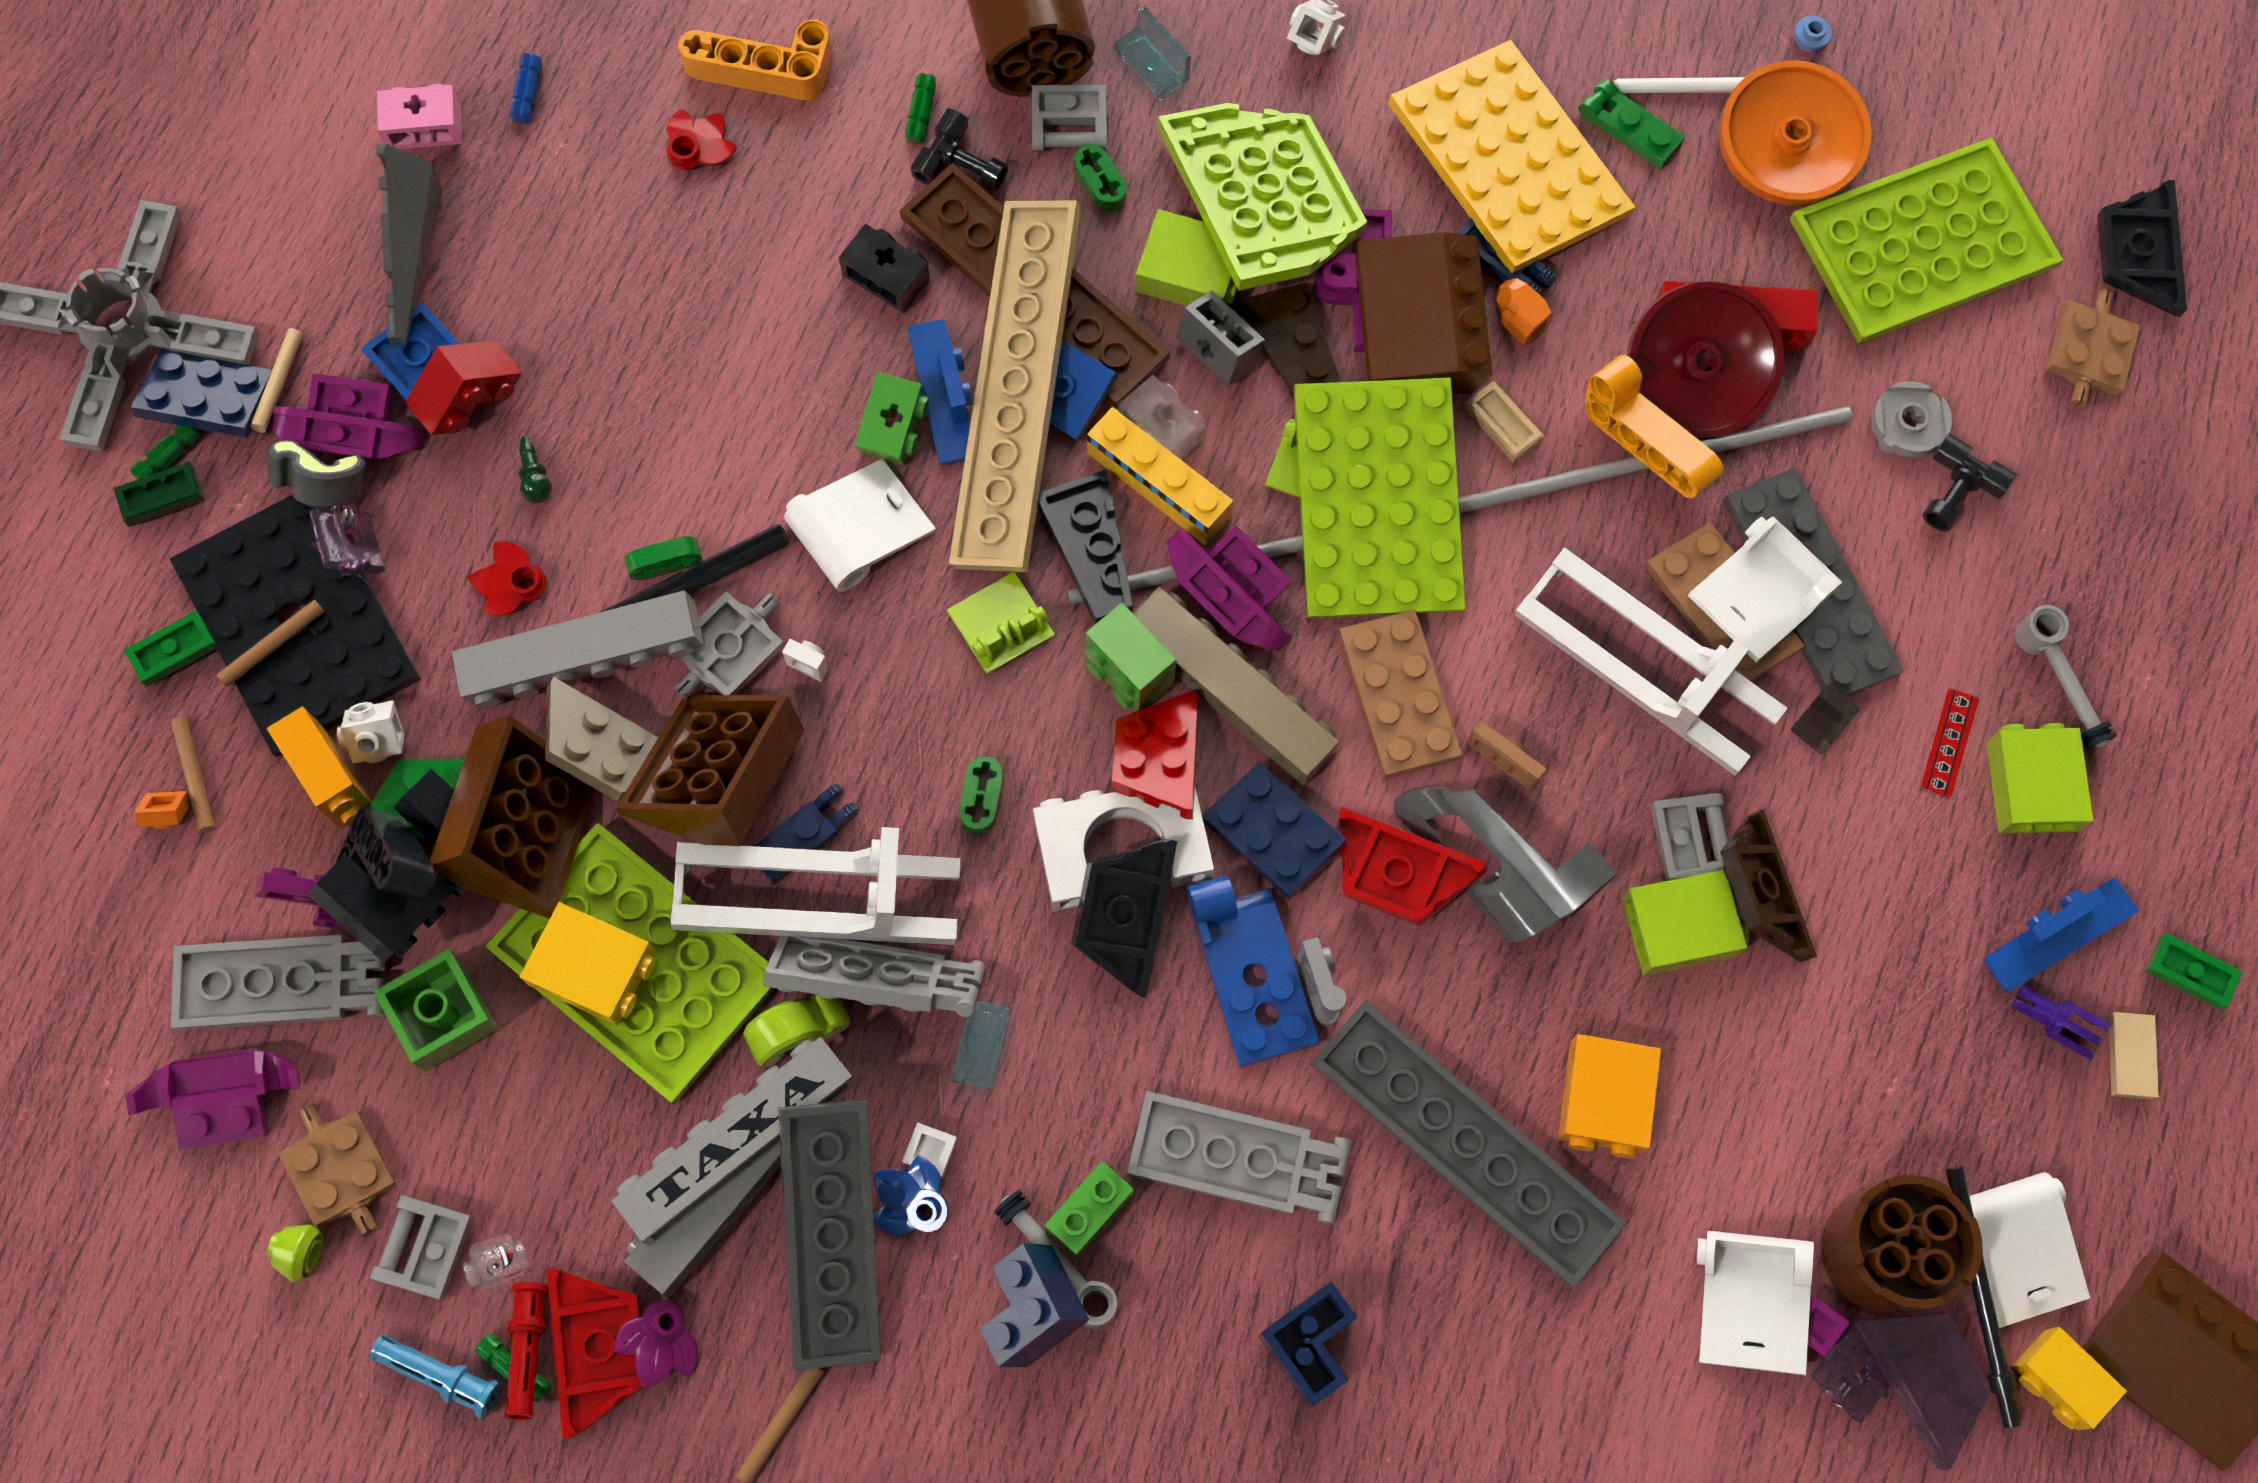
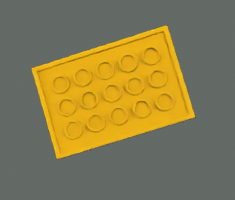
[1388,40,1636,273]

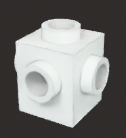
[1287,0,1346,55]
[337,700,405,764]

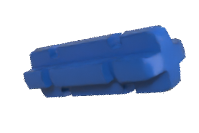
[510,53,542,124]

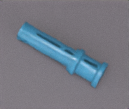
[369,1334,502,1420]

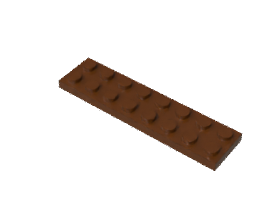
[899,163,1170,409]

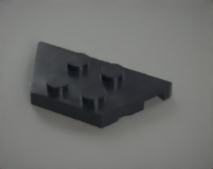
[2097,180,2187,317]
[1071,839,1177,998]

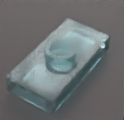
[951,1000,1011,1091]

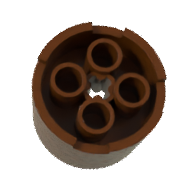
[967,0,1096,97]
[1821,1175,1983,1317]

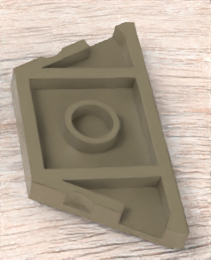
[545,677,659,801]

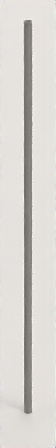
[1067,406,1853,605]

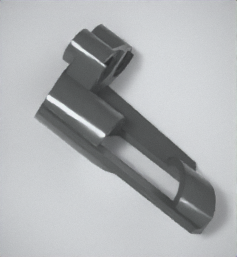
[1393,786,1618,943]

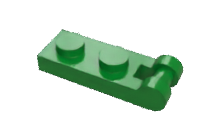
[1578,79,1685,170]

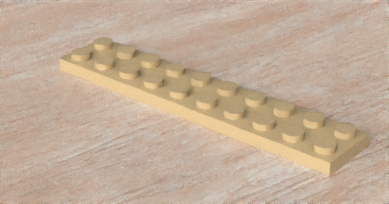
[949,200,1081,572]

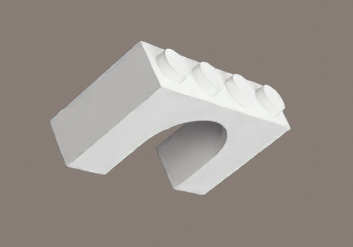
[1033,788,1214,912]

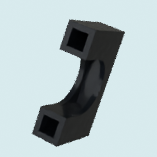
[307,769,466,963]

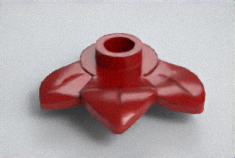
[666,109,737,170]
[468,541,547,616]

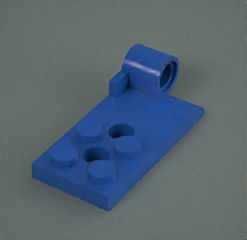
[1186,875,1320,1068]

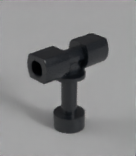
[910,108,1008,191]
[1923,433,2017,532]

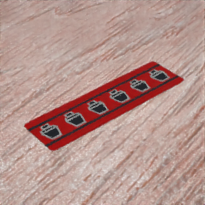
[1921,688,1979,797]

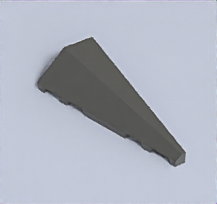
[377,143,442,345]

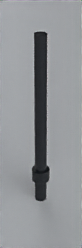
[1945,1166,2021,1428]

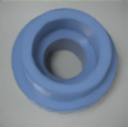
[1794,16,1832,52]

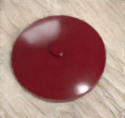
[1627,281,1785,438]

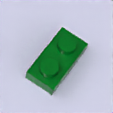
[124,610,217,687]
[2144,933,2243,1011]

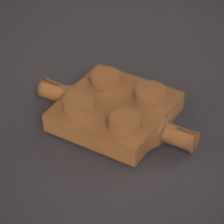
[2046,289,2140,409]
[277,1103,397,1237]

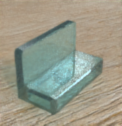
[1115,6,1191,100]

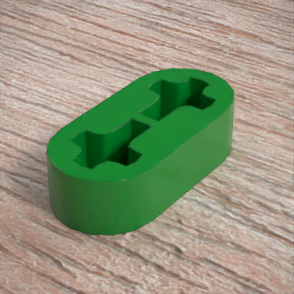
[1074,144,1126,212]
[624,536,702,580]
[959,756,1003,834]

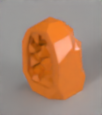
[1496,278,1553,346]

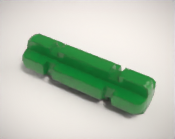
[905,73,936,144]
[130,425,200,480]
[475,1333,552,1403]

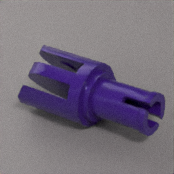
[2010,985,2112,1060]

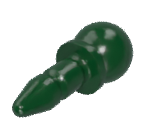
[518,436,552,503]

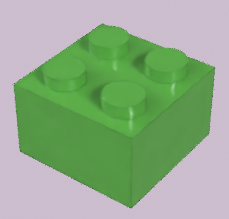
[1085,603,1176,712]
[373,948,499,1072]

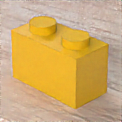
[2011,1327,2127,1430]

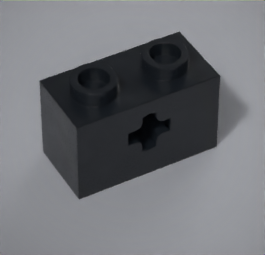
[839,223,930,313]

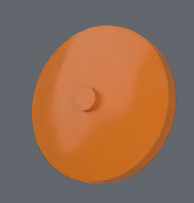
[1718,60,1872,206]

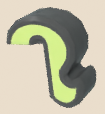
[267,440,366,509]

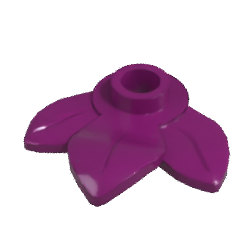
[614,1300,697,1388]

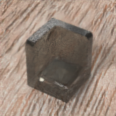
[1791,683,1861,754]

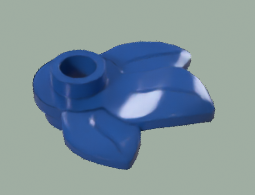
[873,1155,949,1235]

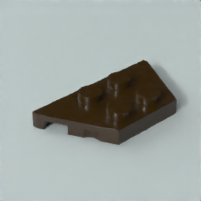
[1720,810,1817,962]

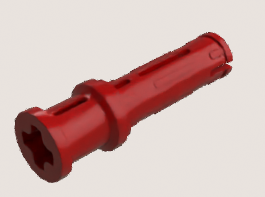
[504,1282,549,1421]

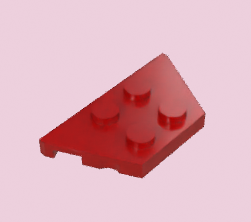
[1112,691,1199,820]
[1339,807,1487,927]
[546,1268,644,1440]

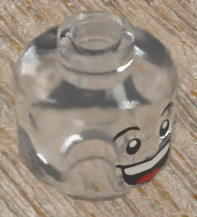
[462,1233,531,1297]

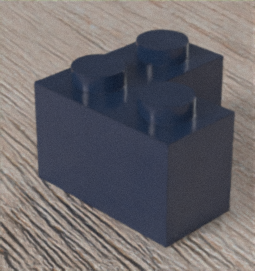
[980,1243,1089,1367]
[1258,1281,1357,1409]

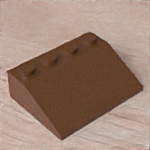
[1354,232,1493,395]
[615,695,805,846]
[430,715,595,919]
[2083,1252,2258,1471]

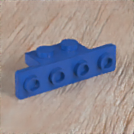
[908,319,974,466]
[1983,878,2138,993]

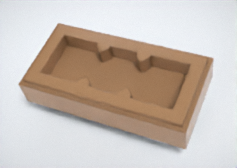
[1467,720,1546,791]

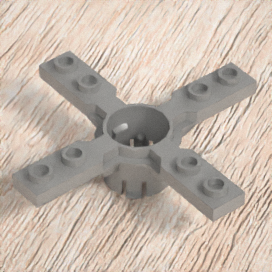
[0,200,260,452]

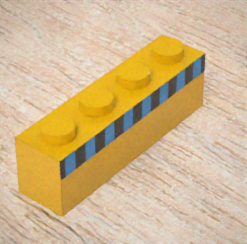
[1087,407,1233,546]

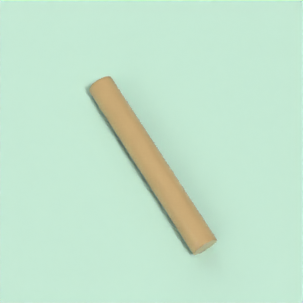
[250,328,303,433]

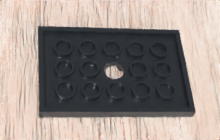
[169,495,422,758]

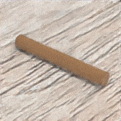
[217,599,325,687]
[170,716,216,833]
[735,1368,824,1483]

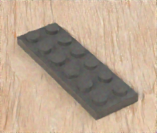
[1723,468,1904,704]
[778,1099,881,1371]

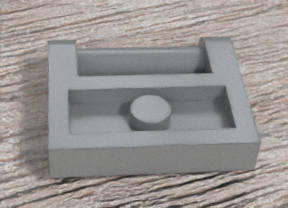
[1032,85,1107,151]
[1650,793,1728,881]
[1296,937,1346,1027]
[369,1195,474,1301]

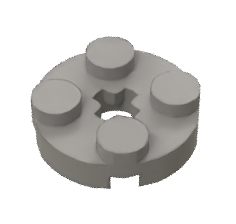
[1871,381,1952,458]

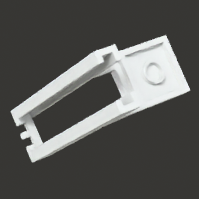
[1515,547,1787,776]
[671,827,960,945]

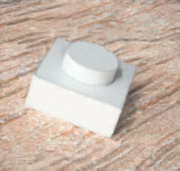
[782,639,829,682]
[902,1122,958,1179]

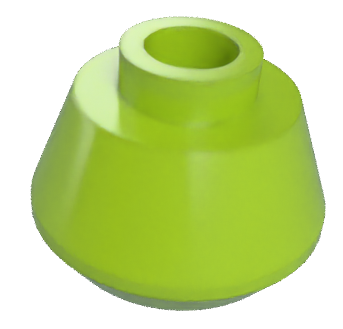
[267,1224,323,1283]

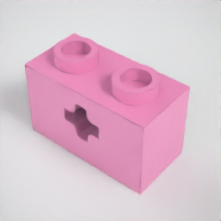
[377,84,463,149]

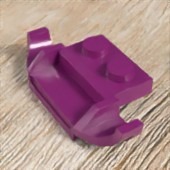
[270,373,425,461]
[1167,525,1292,651]
[125,1047,300,1150]

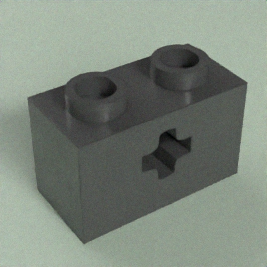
[1176,291,1265,386]

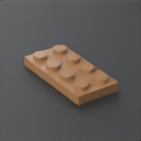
[1644,522,1805,682]
[1338,610,1462,779]

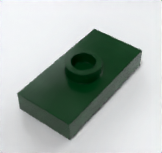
[113,461,205,527]

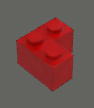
[405,340,522,436]

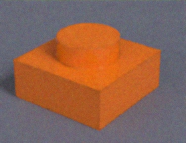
[134,791,190,829]

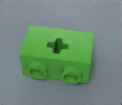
[854,372,930,466]
[1044,1161,1134,1260]

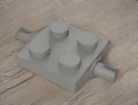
[673,592,785,700]

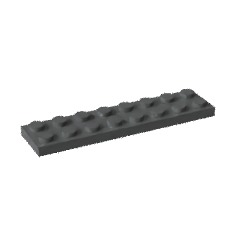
[1310,1000,1627,1289]

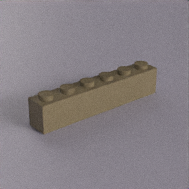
[1133,587,1339,787]

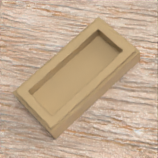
[1463,381,1544,463]
[2108,1012,2159,1100]

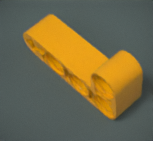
[678,20,833,100]
[1585,354,1724,498]

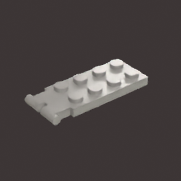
[171,935,385,1031]
[764,936,985,1017]
[1127,1091,1351,1224]

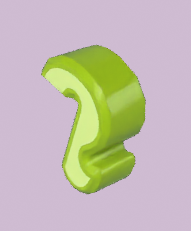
[743,994,851,1068]

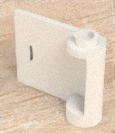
[784,459,936,592]
[1687,516,1843,663]
[1970,1172,2090,1328]
[1697,1231,1814,1376]

